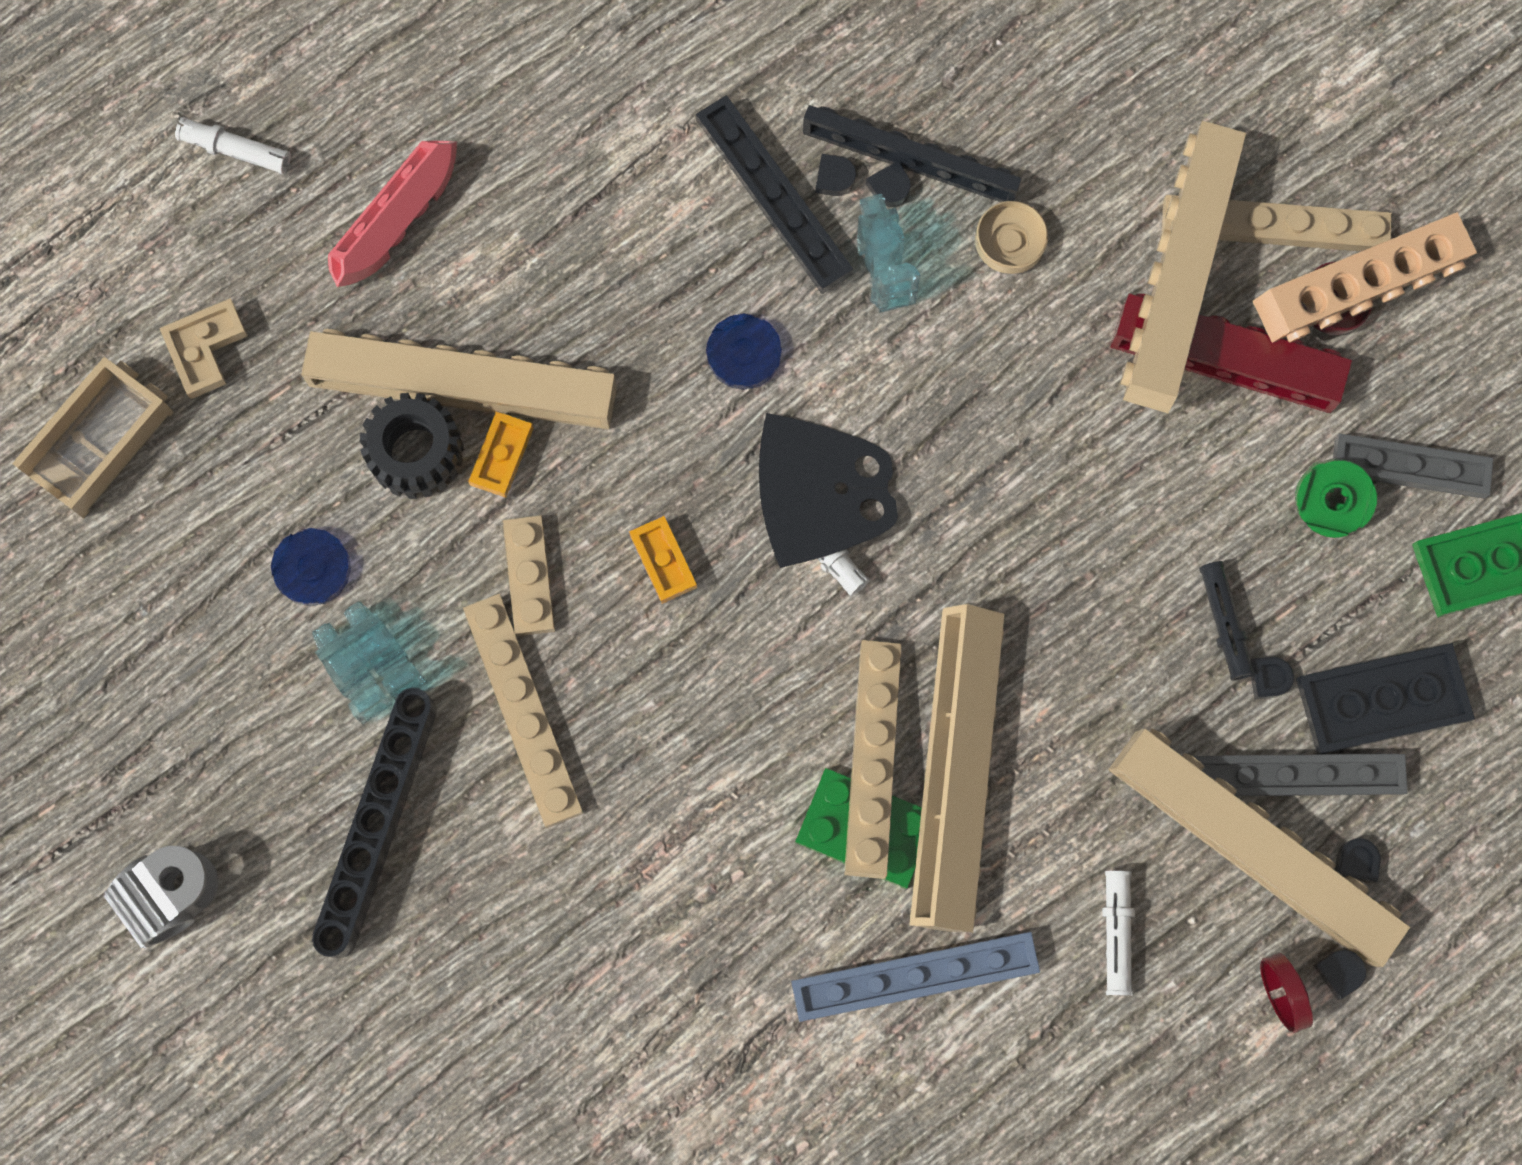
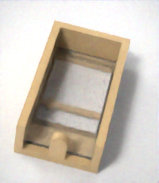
[12,357,174,519]

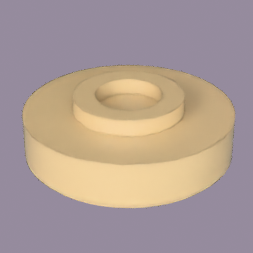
[975,201,1048,274]

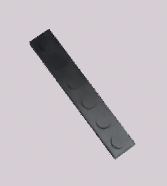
[696,95,854,294]
[803,105,1022,202]

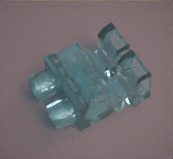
[856,194,921,313]
[312,601,427,725]

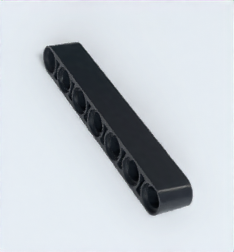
[312,687,437,959]

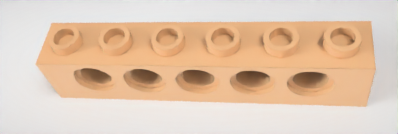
[1253,212,1477,343]

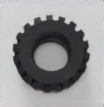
[360,393,464,499]

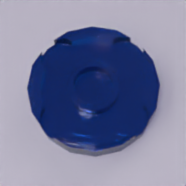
[706,313,782,390]
[271,528,351,607]

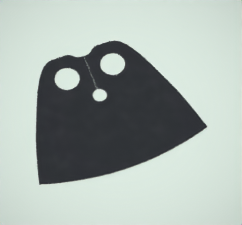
[759,413,898,568]

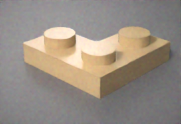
[159,298,248,399]

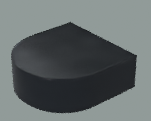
[815,154,856,196]
[865,161,911,207]
[1251,657,1294,700]
[1335,838,1381,883]
[1313,950,1366,1000]

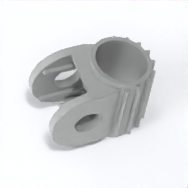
[104,846,218,949]

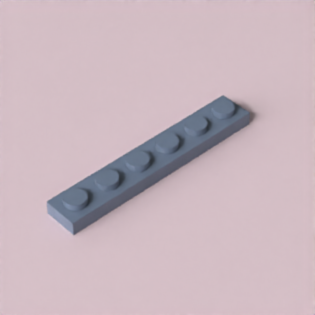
[791,932,1040,1022]

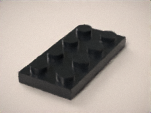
[1296,643,1475,755]

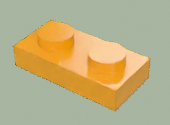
[468,411,534,498]
[629,516,697,604]

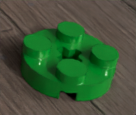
[1295,458,1377,538]

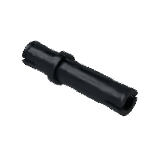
[1199,561,1256,681]

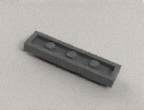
[1333,433,1493,499]

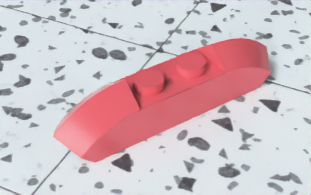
[328,140,457,287]

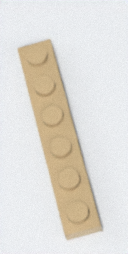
[1162,195,1391,251]
[463,594,584,828]
[844,640,901,879]

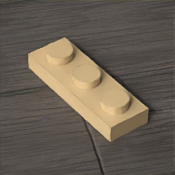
[503,515,555,637]

